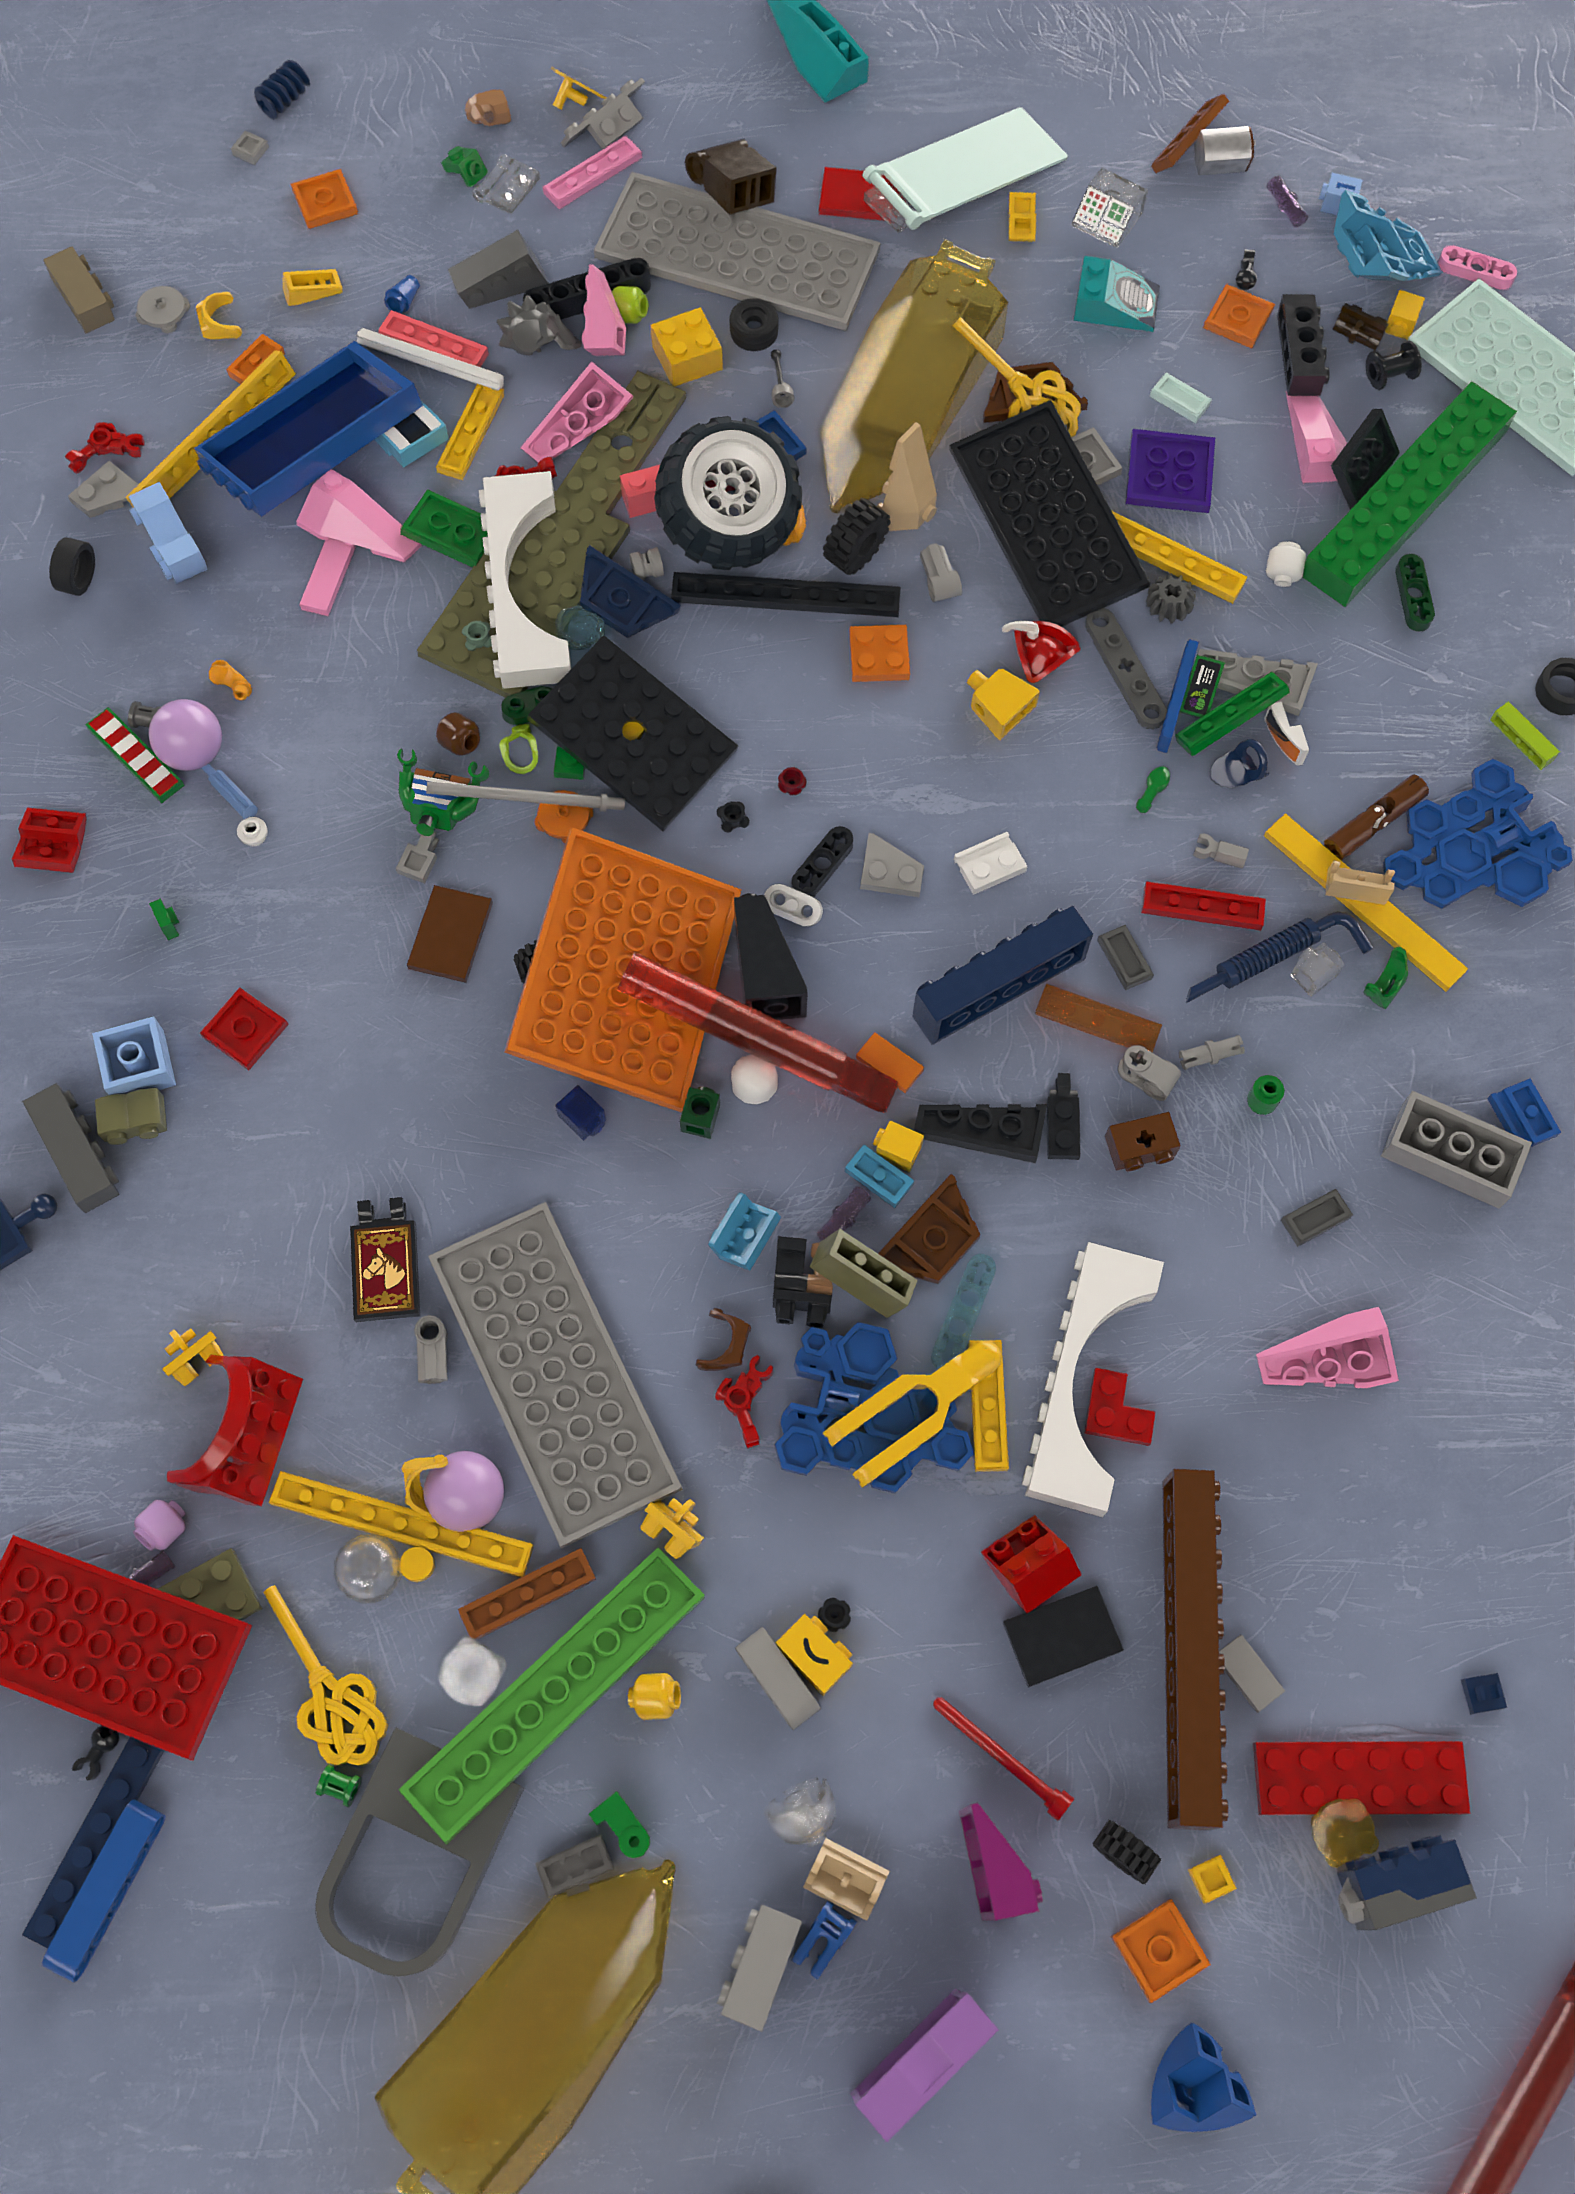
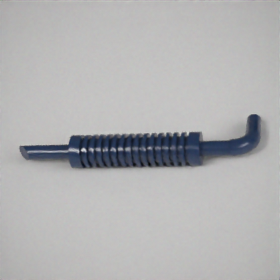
[1186,911,1374,1003]

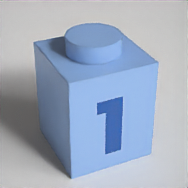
[1319,172,1363,215]

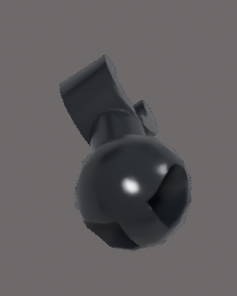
[1236,249,1257,290]
[72,1725,120,1781]

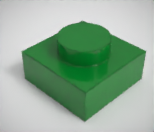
[554,746,585,780]
[149,898,180,941]

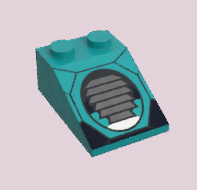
[1073,256,1160,332]

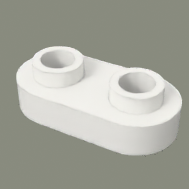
[764,884,823,926]

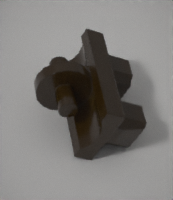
[1332,303,1389,351]

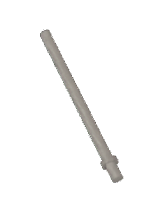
[426,782,625,812]

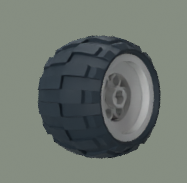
[654,416,802,570]

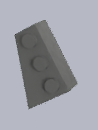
[448,229,548,309]

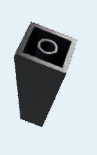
[734,893,808,1023]

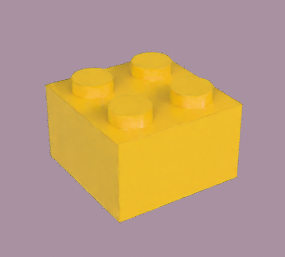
[650,307,723,387]

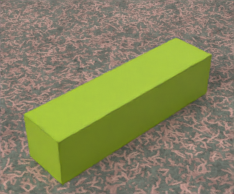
[1490,701,1560,770]

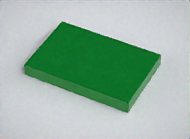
[400,489,488,568]

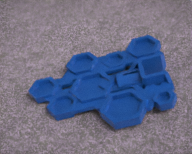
[1383,759,1573,909]
[774,1322,974,1493]

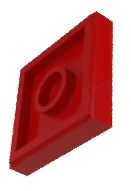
[199,987,289,1071]

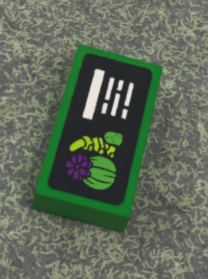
[1180,655,1225,718]

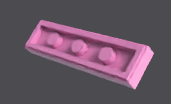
[543,136,642,210]

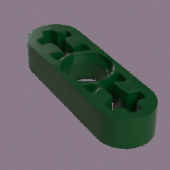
[1395,554,1435,632]

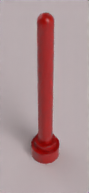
[933,1697,1074,1821]

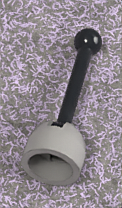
[771,349,794,408]

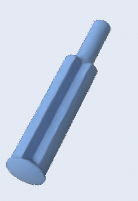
[201,764,258,819]

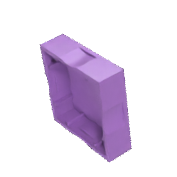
[850,1989,999,2142]

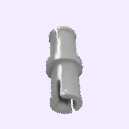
[1179,1035,1245,1070]

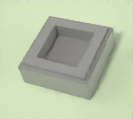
[231,131,269,165]

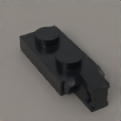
[1047,1073,1080,1160]

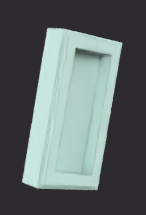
[1150,373,1212,423]

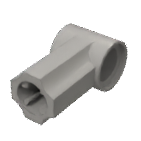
[920,543,962,602]
[414,1315,448,1384]

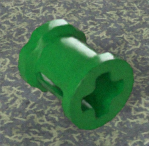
[316,1764,362,1807]

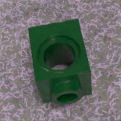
[680,1086,720,1139]

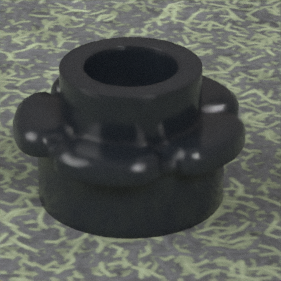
[818,1598,851,1632]

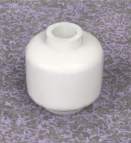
[1266,542,1306,587]

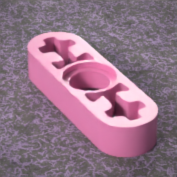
[1438,245,1517,290]

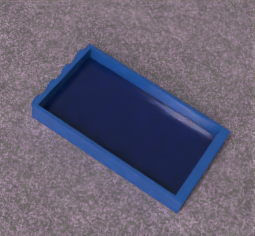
[194,341,423,517]

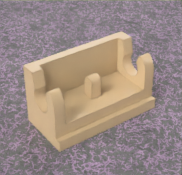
[1325,861,1395,905]
[803,1838,890,1921]

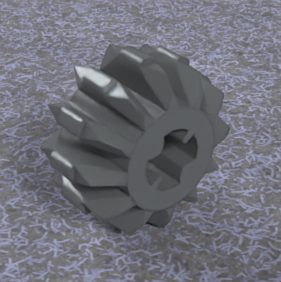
[1146,574,1196,624]

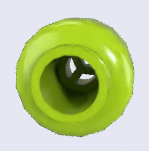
[612,286,648,324]

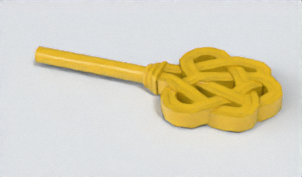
[953,317,1081,437]
[263,1585,388,1766]

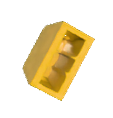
[967,669,1040,740]

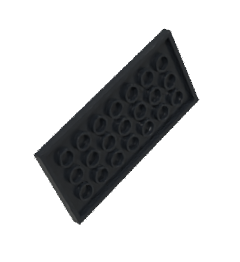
[949,400,1150,627]

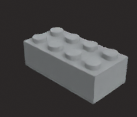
[1381,1091,1532,1209]

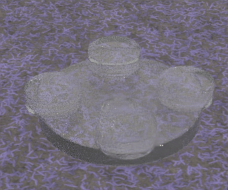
[439,1637,507,1706]

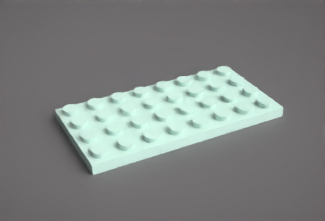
[1408,279,1575,477]

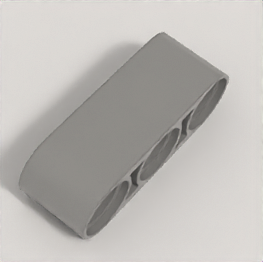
[735,1627,821,1730]

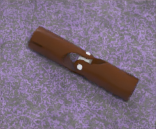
[1324,774,1429,861]

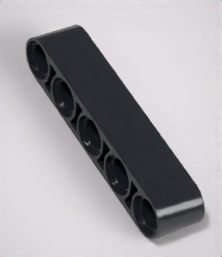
[523,258,651,320]

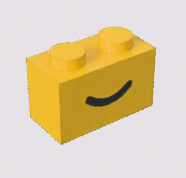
[775,1613,853,1696]

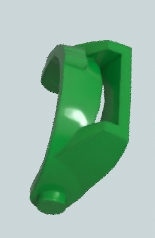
[1364,947,1408,1009]

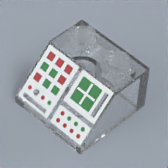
[1071,168,1148,248]

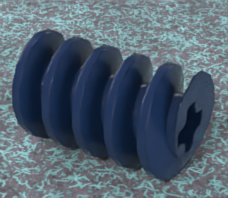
[254,60,310,120]

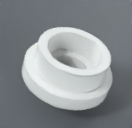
[237,817,268,846]

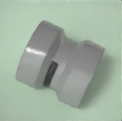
[629,547,664,580]

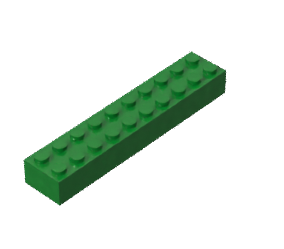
[1303,381,1517,607]

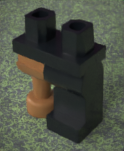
[773,1236,833,1328]

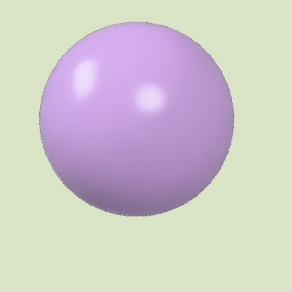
[149,699,222,771]
[424,1451,504,1532]

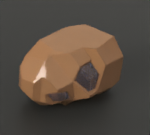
[465,89,511,126]

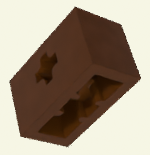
[1105,1112,1181,1172]

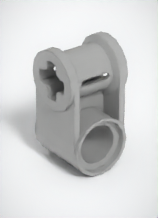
[1118,1045,1181,1101]

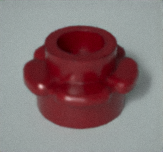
[778,767,807,796]

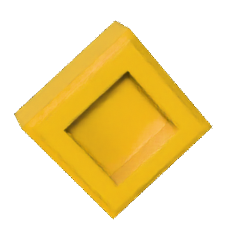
[1187,1854,1237,1904]

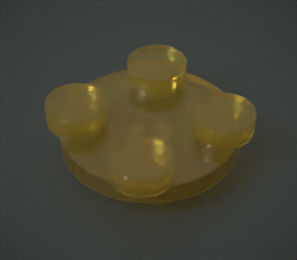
[1311,1799,1379,1867]

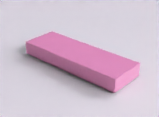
[299,538,356,616]

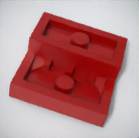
[12,808,87,873]

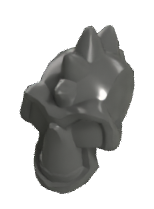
[497,295,582,356]

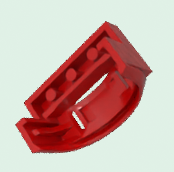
[167,1354,303,1507]

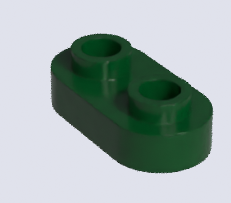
[501,686,552,725]

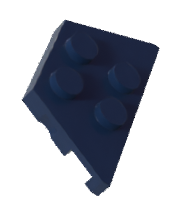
[579,545,681,638]

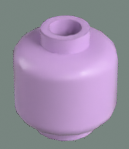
[133,1500,185,1551]

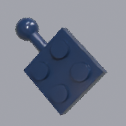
[0,1194,57,1270]

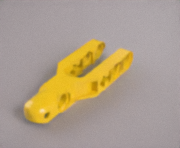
[823,1340,1002,1488]

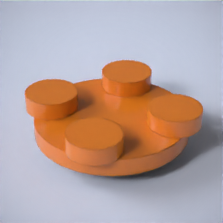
[535,790,593,843]

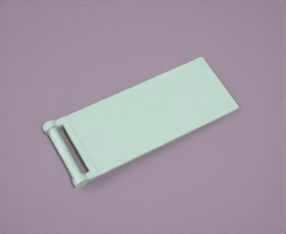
[863,107,1068,230]

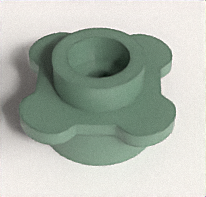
[462,621,492,651]

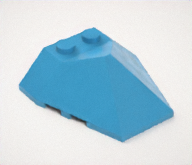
[1333,190,1443,281]

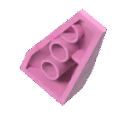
[520,362,633,463]
[1286,391,1347,483]
[297,469,422,562]
[1256,1307,1399,1388]

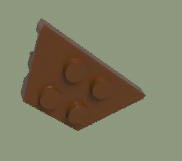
[983,362,1088,423]
[878,1174,981,1284]

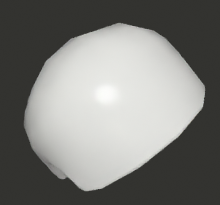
[731,1054,778,1104]

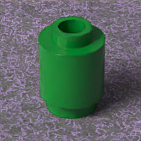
[1247,1075,1285,1115]

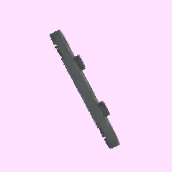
[1085,608,1167,730]

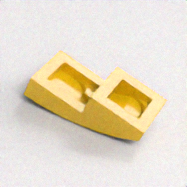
[1008,192,1036,242]

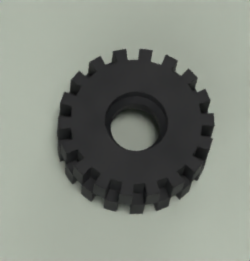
[823,498,891,575]

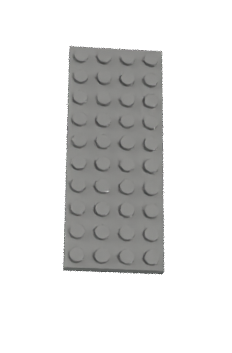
[594,172,881,331]
[428,1202,683,1549]

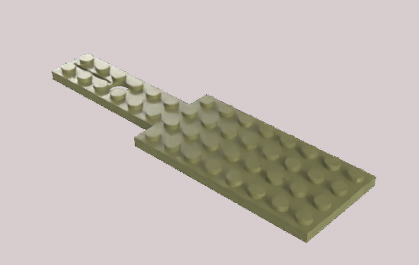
[417,371,686,698]

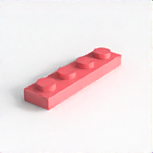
[378,310,489,367]

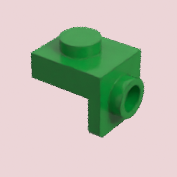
[441,146,488,187]

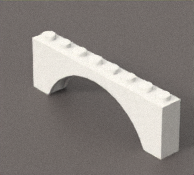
[479,471,571,689]
[1022,1242,1164,1517]

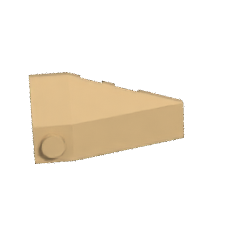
[877,422,937,531]

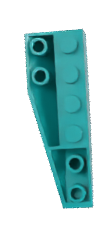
[766,0,869,103]

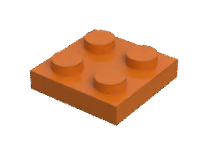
[849,624,910,682]

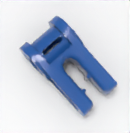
[791,1900,857,1980]

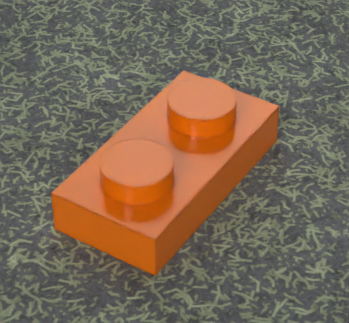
[226,334,285,384]

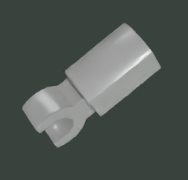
[1193,834,1249,869]

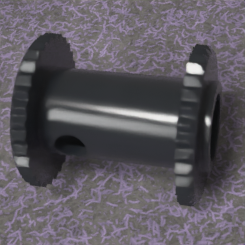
[1366,340,1422,390]

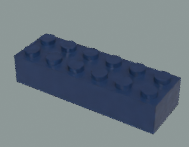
[912,905,1093,1045]

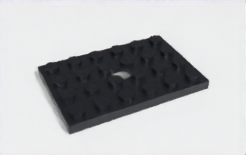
[527,635,738,831]

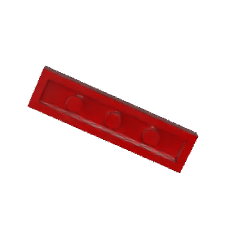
[1141,881,1266,931]

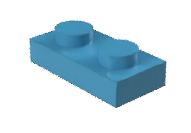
[844,1145,914,1208]

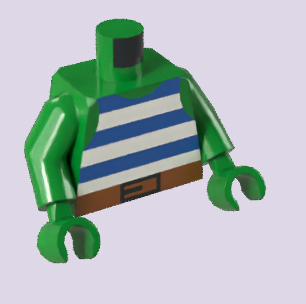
[397,748,489,836]

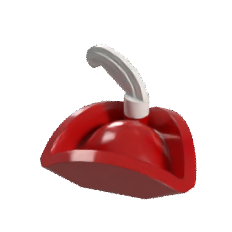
[1002,621,1080,683]

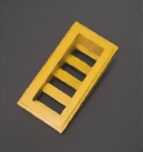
[282,269,343,306]

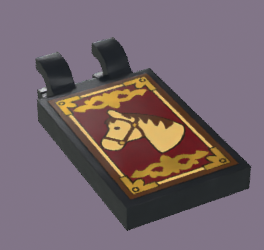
[350,1197,420,1322]

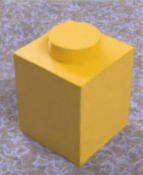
[1385,290,1425,340]
[873,1120,924,1172]

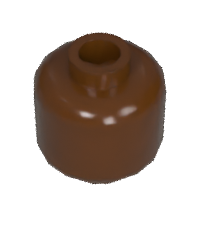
[436,712,480,756]

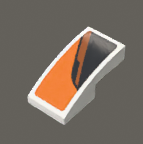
[1264,702,1309,766]

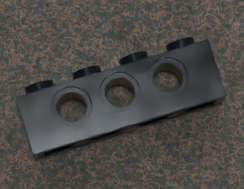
[1277,294,1330,396]

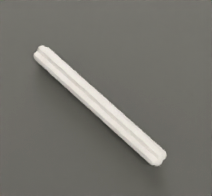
[357,328,504,391]

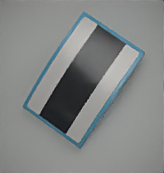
[357,401,449,468]

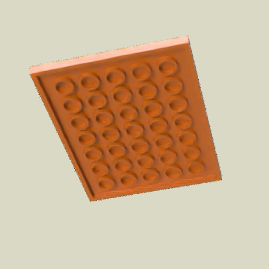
[504,827,742,1112]

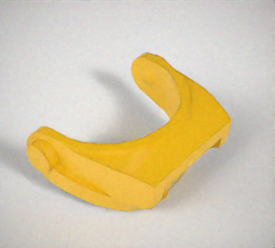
[196,292,242,339]
[402,1454,448,1517]

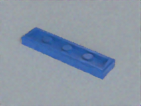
[1156,639,1199,753]

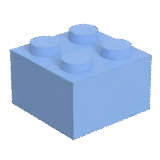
[92,1017,176,1095]

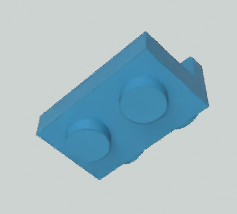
[708,1192,781,1271]

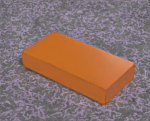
[856,1032,924,1093]

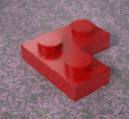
[1084,1368,1156,1446]

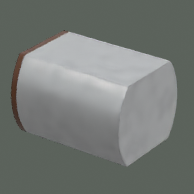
[1195,126,1256,175]

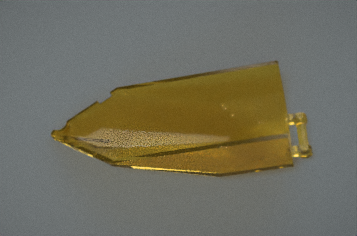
[820,239,1008,513]
[374,1859,676,2194]

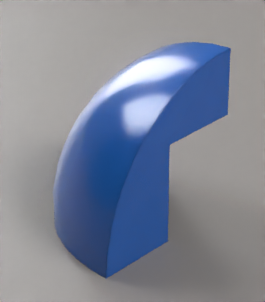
[1151,2022,1257,2132]

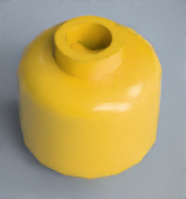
[628,1673,681,1720]

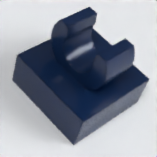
[1461,1673,1507,1715]

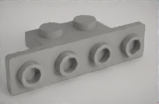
[561,78,645,150]

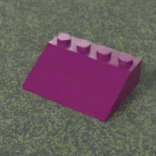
[959,1803,1043,1921]

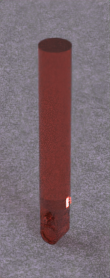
[617,952,899,1113]
[1447,1962,1575,2194]

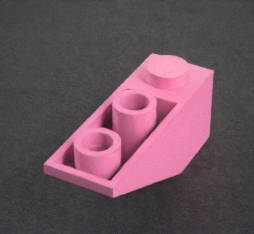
[582,264,626,356]

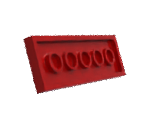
[1253,1741,1471,1815]

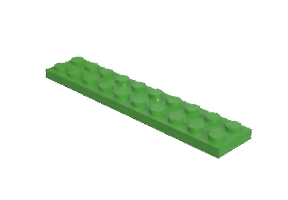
[398,1547,705,1845]

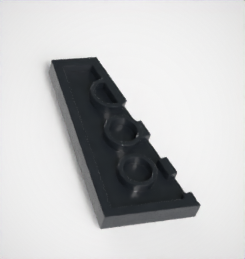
[914,1104,1047,1163]

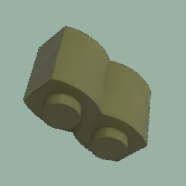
[95,1088,167,1145]

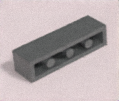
[22,1083,120,1213]

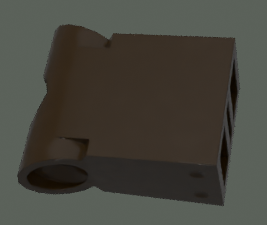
[685,138,777,215]

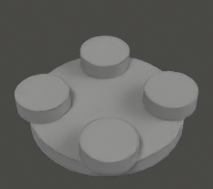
[136,286,190,333]

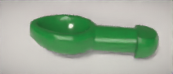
[1136,766,1170,813]

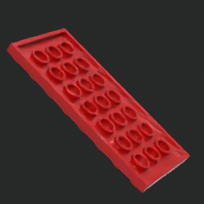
[0,1535,252,1761]

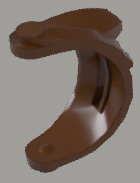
[696,1308,751,1371]

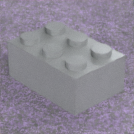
[717,1904,802,2032]

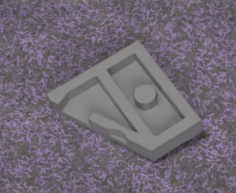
[68,461,138,518]
[860,833,924,897]

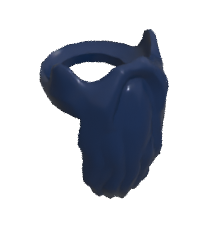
[1209,739,1270,788]

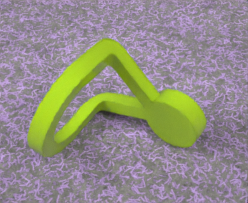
[499,724,539,774]

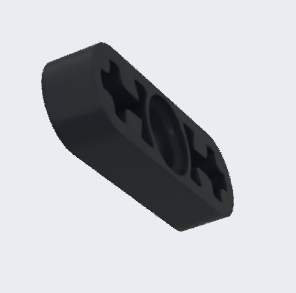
[791,826,853,897]

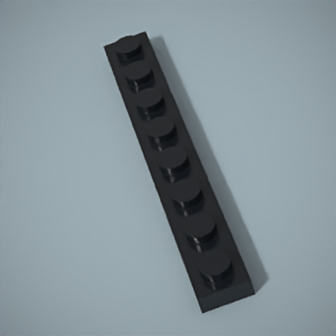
[671,572,901,617]

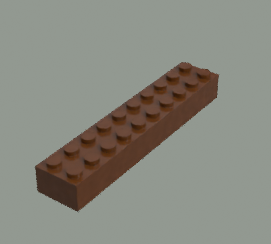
[1162,1469,1228,1831]

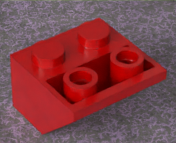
[981,1515,1082,1614]

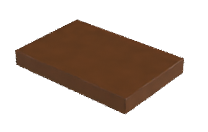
[407,885,493,983]

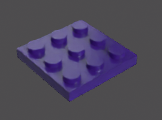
[1125,429,1215,513]

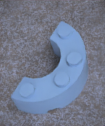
[128,482,208,584]

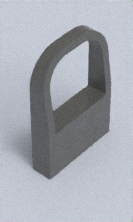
[315,1727,525,1976]

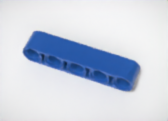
[42,1799,165,1983]

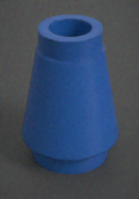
[384,275,420,314]

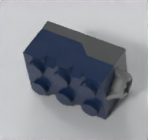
[1337,1835,1477,1930]

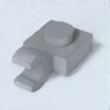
[396,832,439,884]

